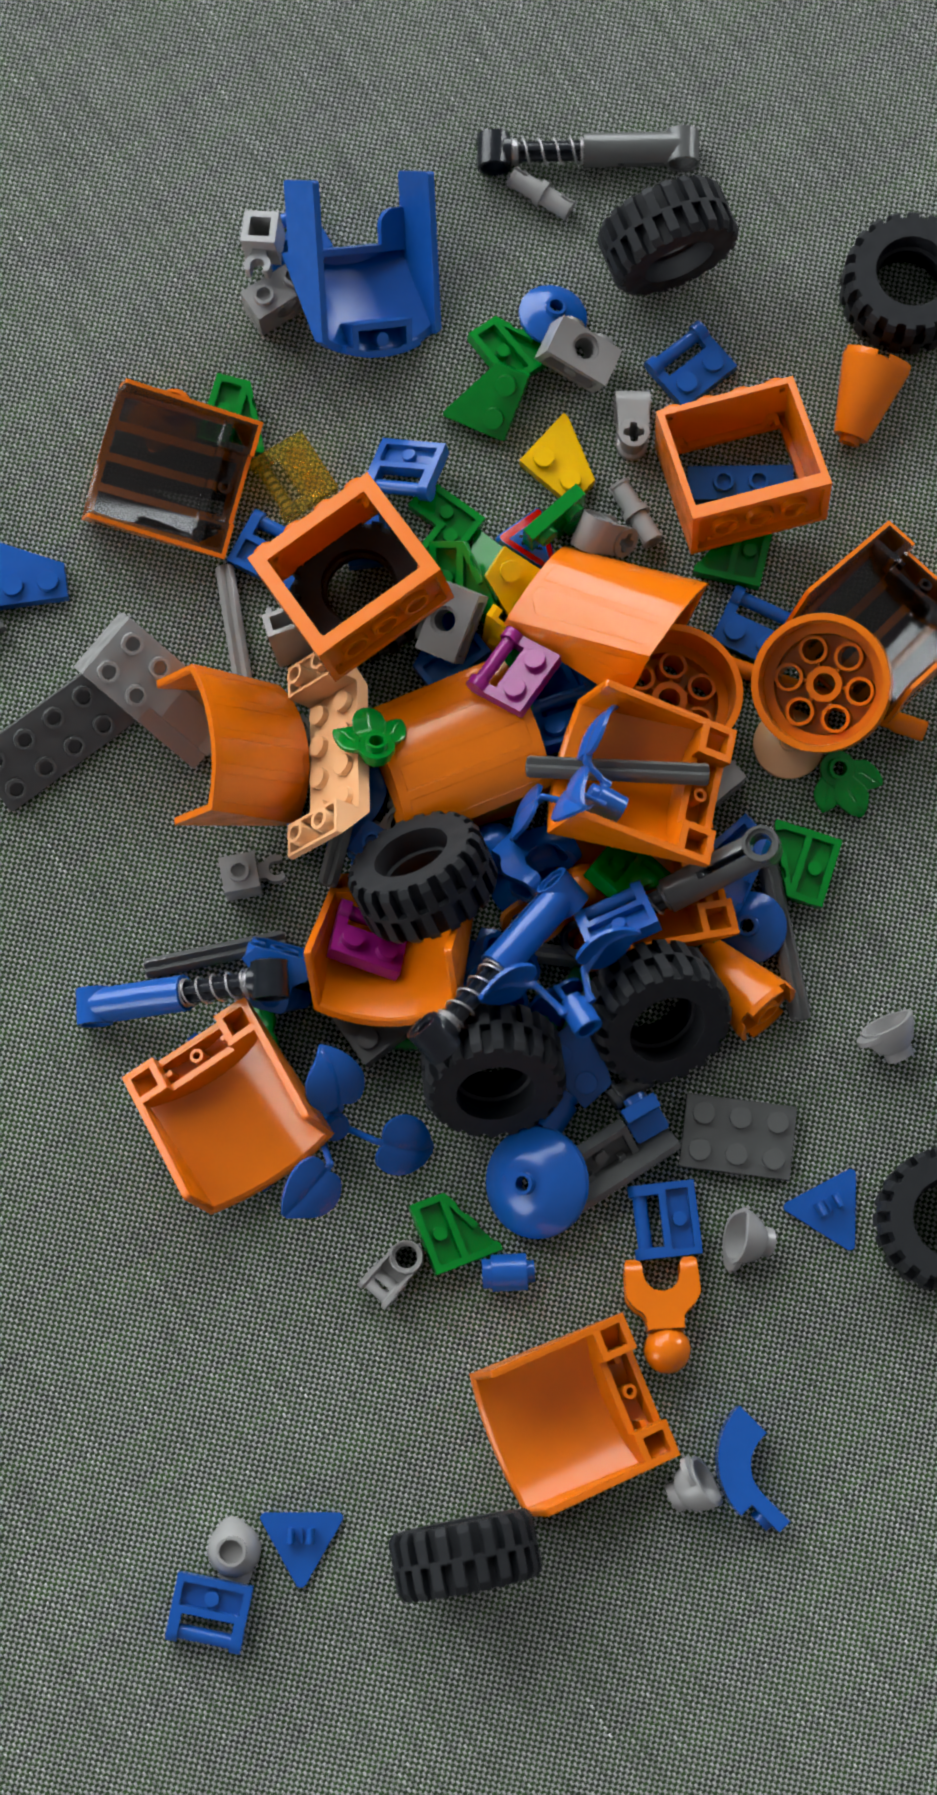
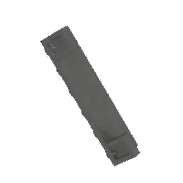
[0,624,146,811]

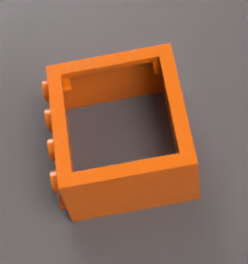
[655,376,832,554]
[247,472,454,682]

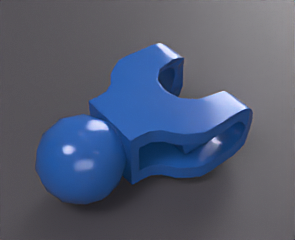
[479,823,582,903]

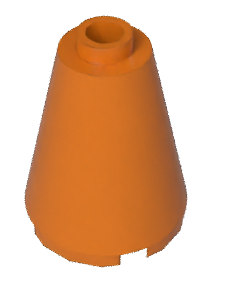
[834,344,911,448]
[699,940,796,1041]

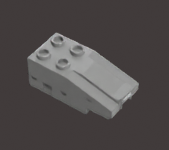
[73,612,212,769]

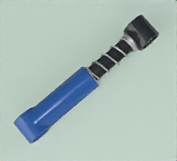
[407,867,589,1065]
[75,958,290,1028]

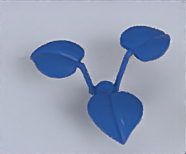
[509,704,629,843]
[478,927,642,1039]
[281,1044,434,1219]

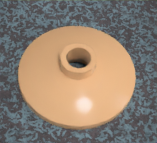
[753,710,823,779]

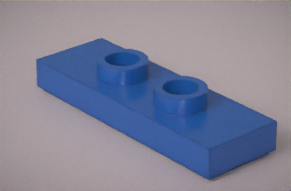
[687,465,793,504]

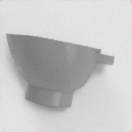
[856,1009,914,1064]
[723,1207,776,1272]
[665,1456,723,1512]
[207,1515,262,1584]

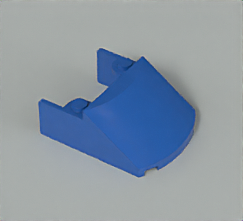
[281,170,441,358]

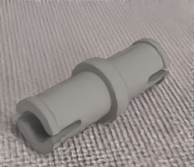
[506,166,576,221]
[609,478,663,549]

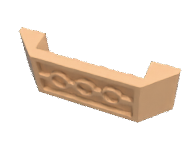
[287,652,370,860]

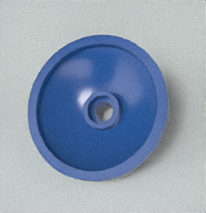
[486,1126,589,1239]

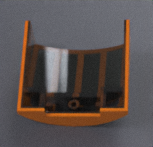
[81,378,264,560]
[784,520,937,724]

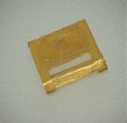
[249,430,339,523]

